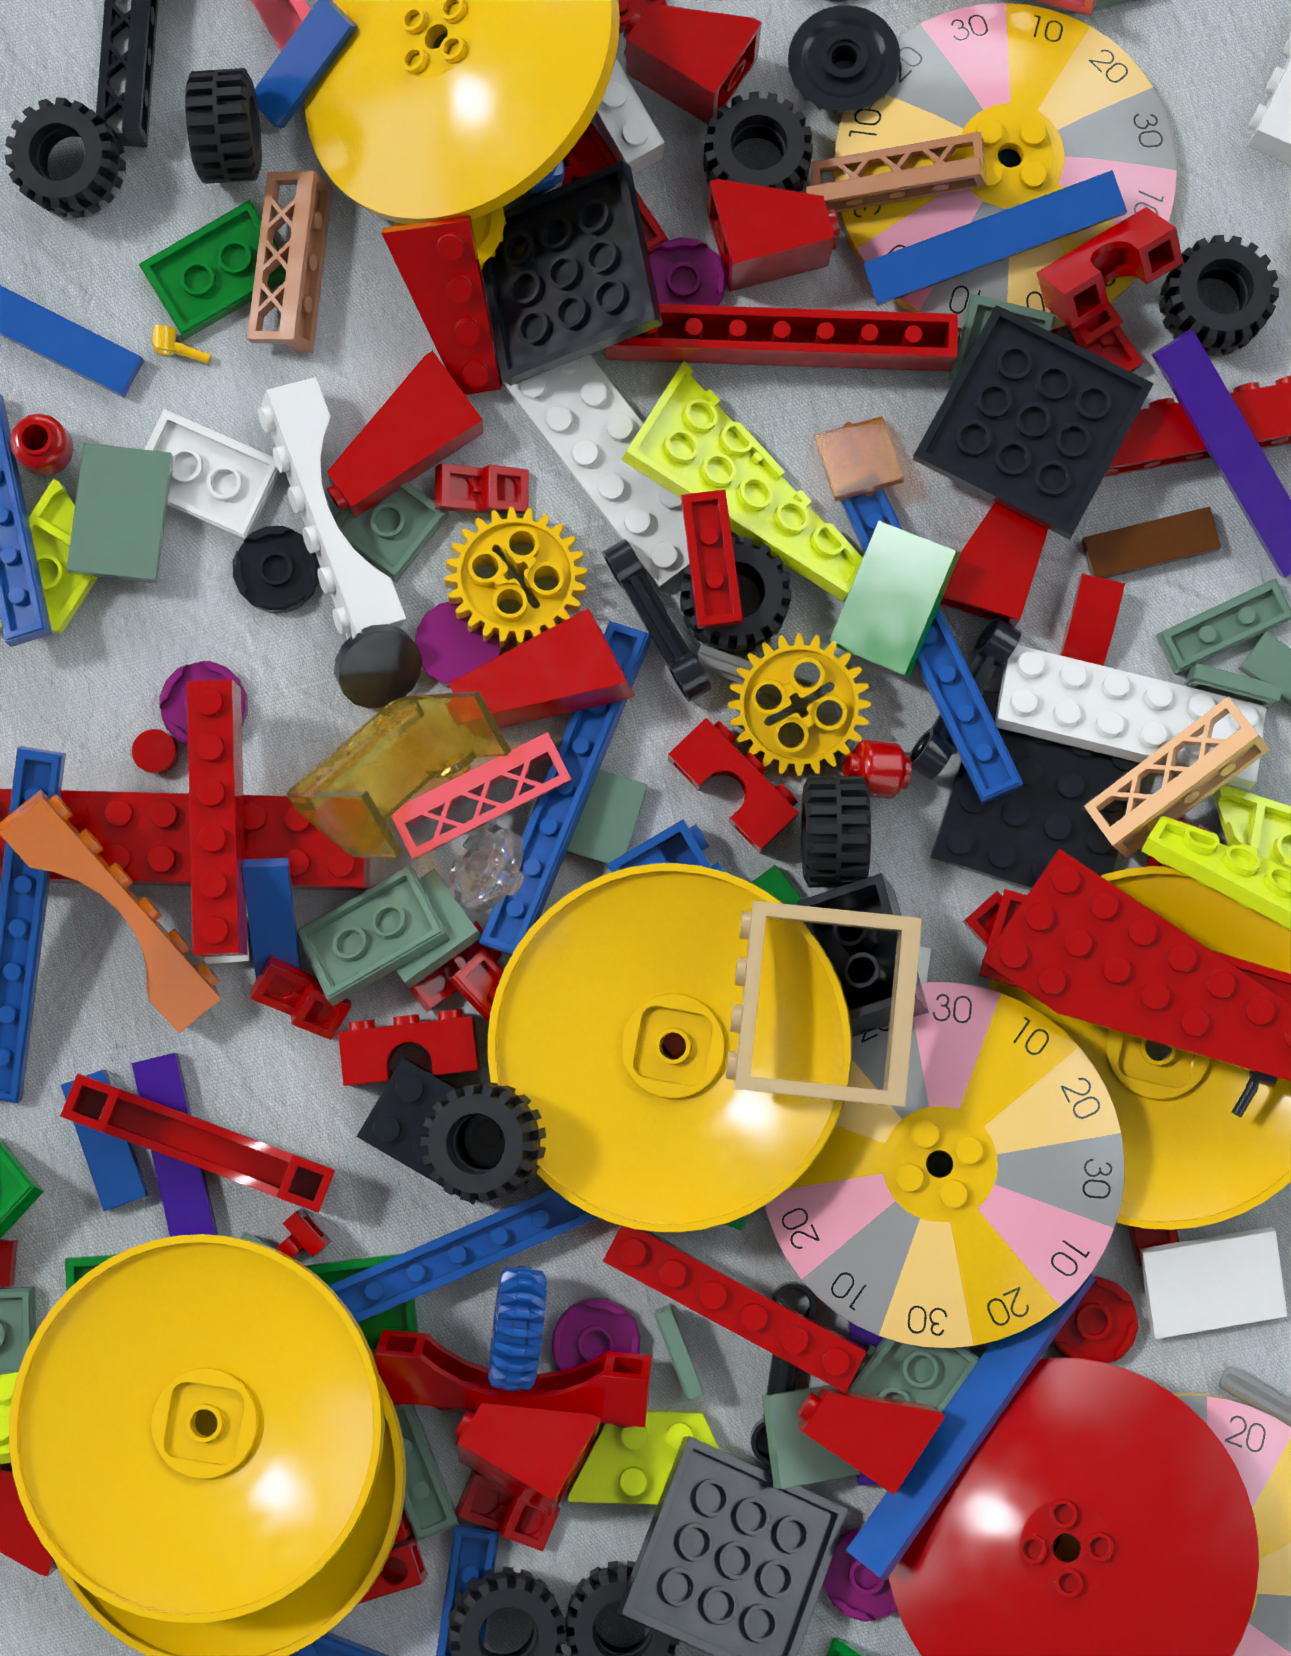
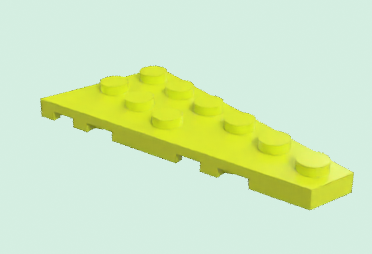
[621,361,863,601]

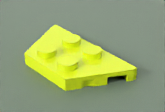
[0,478,98,634]
[1212,785,1291,864]
[568,1409,720,1504]

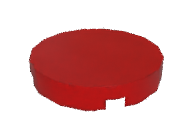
[1053,1275,1139,1364]

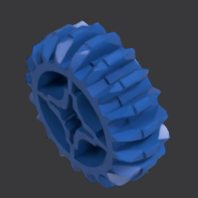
[488,1266,547,1392]

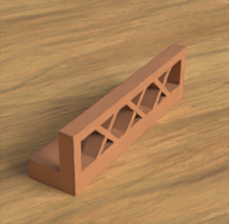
[806,132,987,213]
[247,171,333,353]

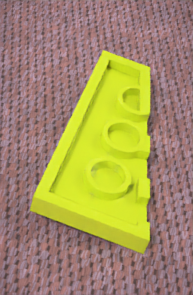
[1141,815,1291,930]

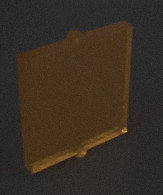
[814,416,904,501]

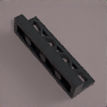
[96,0,159,147]

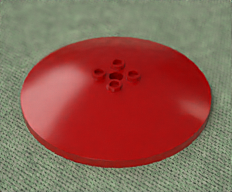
[888,1358,1259,1656]

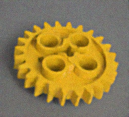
[445,507,587,647]
[728,632,871,776]

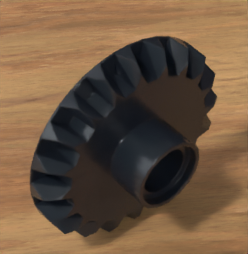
[788,5,900,115]

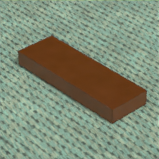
[1081,506,1221,579]

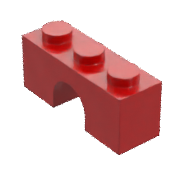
[1036,207,1184,329]
[668,718,799,853]
[338,1009,481,1086]

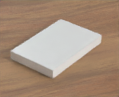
[144,409,280,540]
[1139,1226,1287,1339]

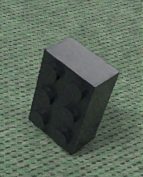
[797,873,929,1037]
[356,1058,505,1205]

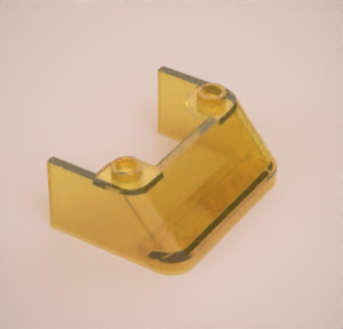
[287,691,511,859]

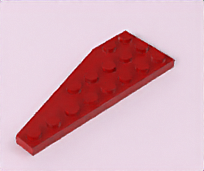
[982,849,1291,1082]

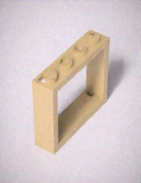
[726,901,922,1107]

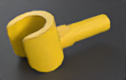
[152,325,211,365]

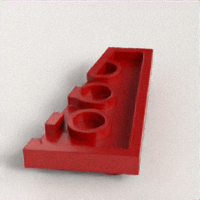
[381,216,502,395]

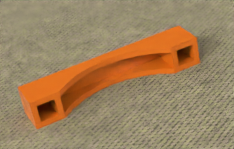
[0,790,221,1033]

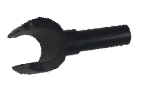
[1231,1070,1277,1118]

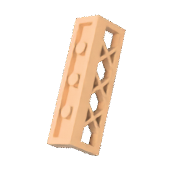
[1084,696,1271,858]

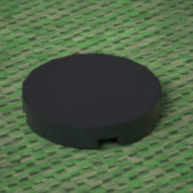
[233,526,320,613]
[334,624,422,709]

